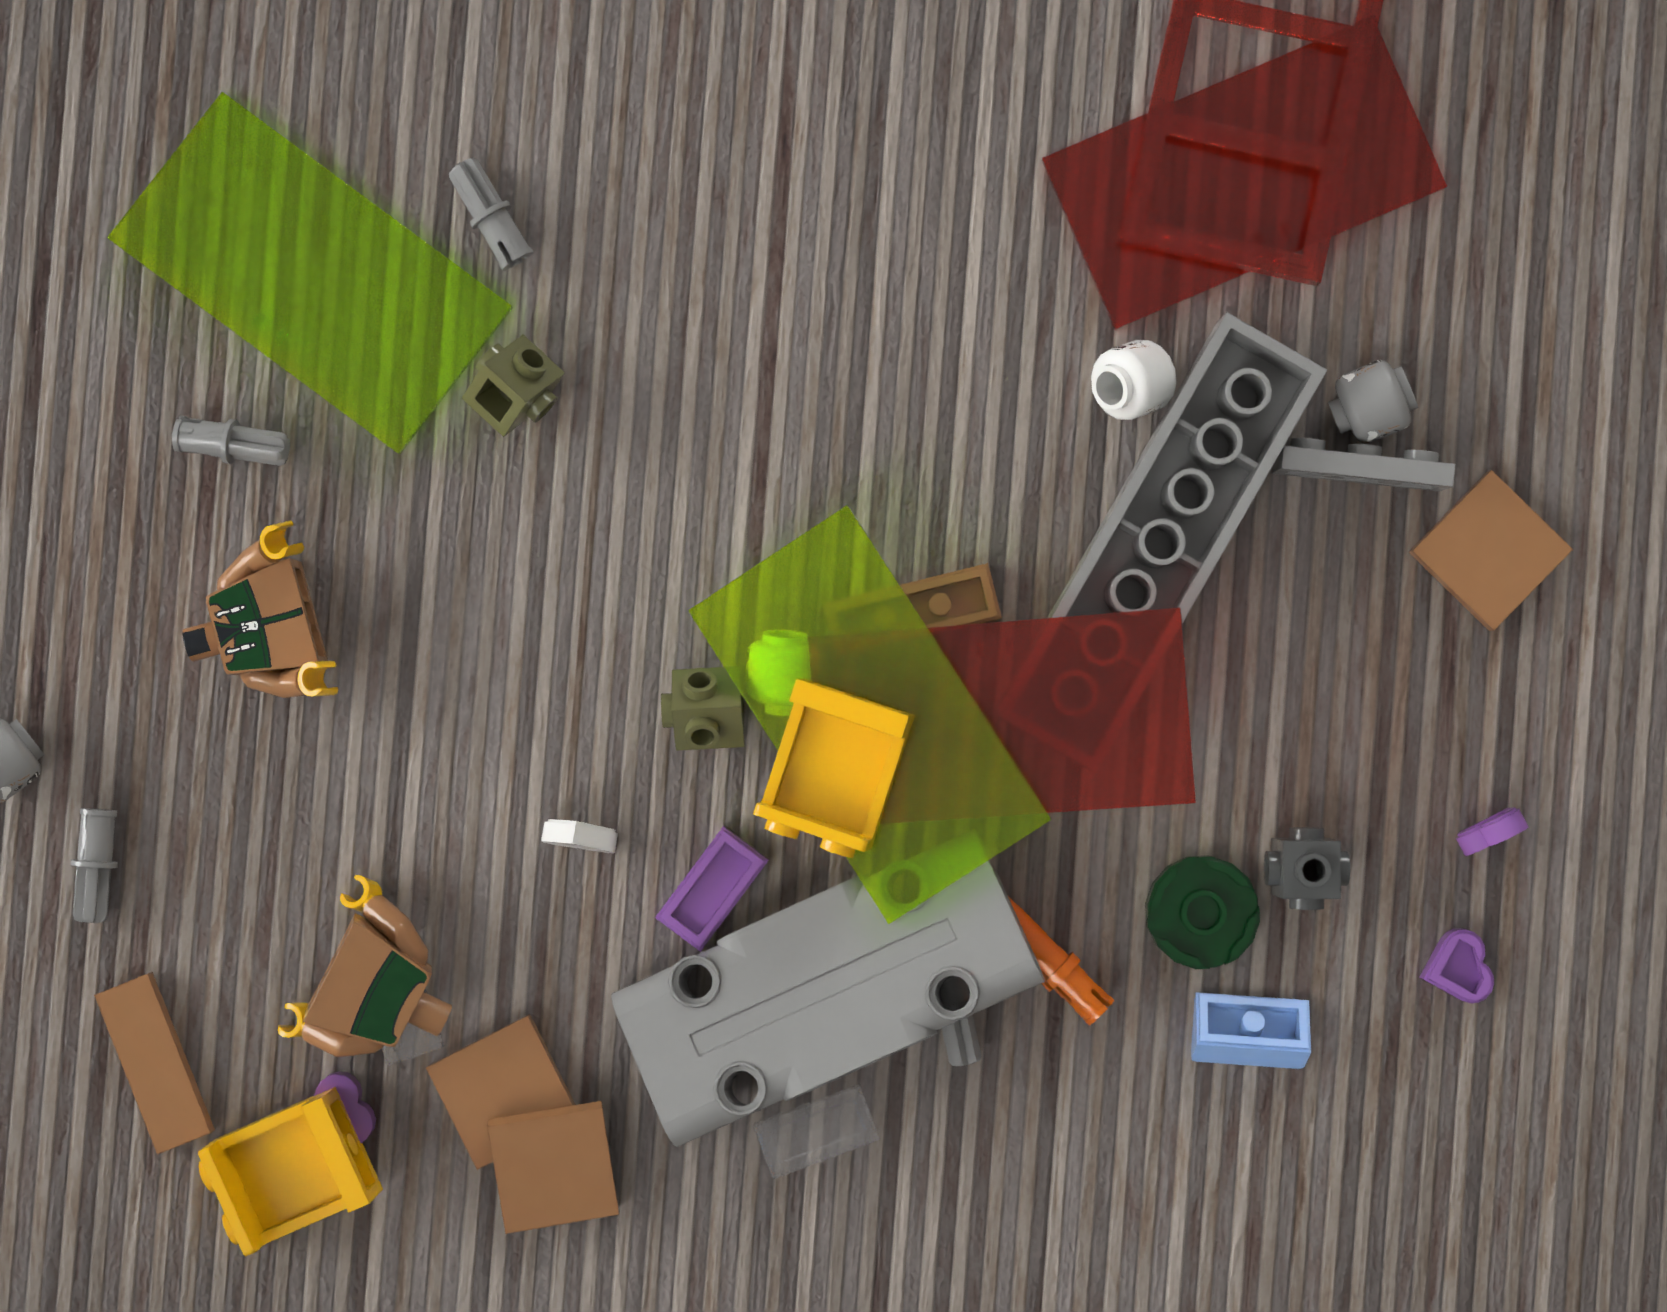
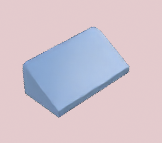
[1191,992,1311,1069]

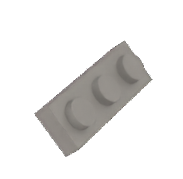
[1272,438,1456,491]

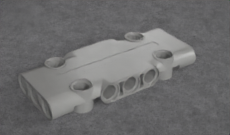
[611,828,1045,1147]

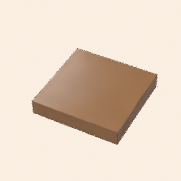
[1409,470,1573,631]
[426,1014,576,1170]
[487,1101,619,1234]

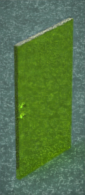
[107,92,512,455]
[688,505,1052,924]

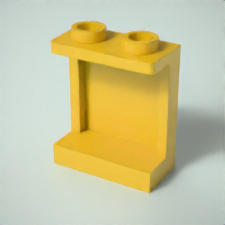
[753,679,915,858]
[198,1087,383,1257]

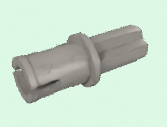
[449,158,534,271]
[172,415,290,466]
[71,808,118,923]
[940,976,982,1066]

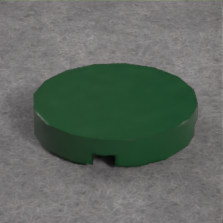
[1145,855,1260,969]

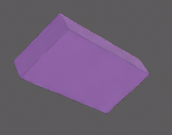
[655,826,769,952]

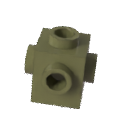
[462,334,565,437]
[661,666,745,751]

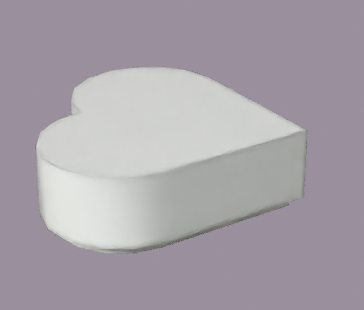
[541,819,618,853]

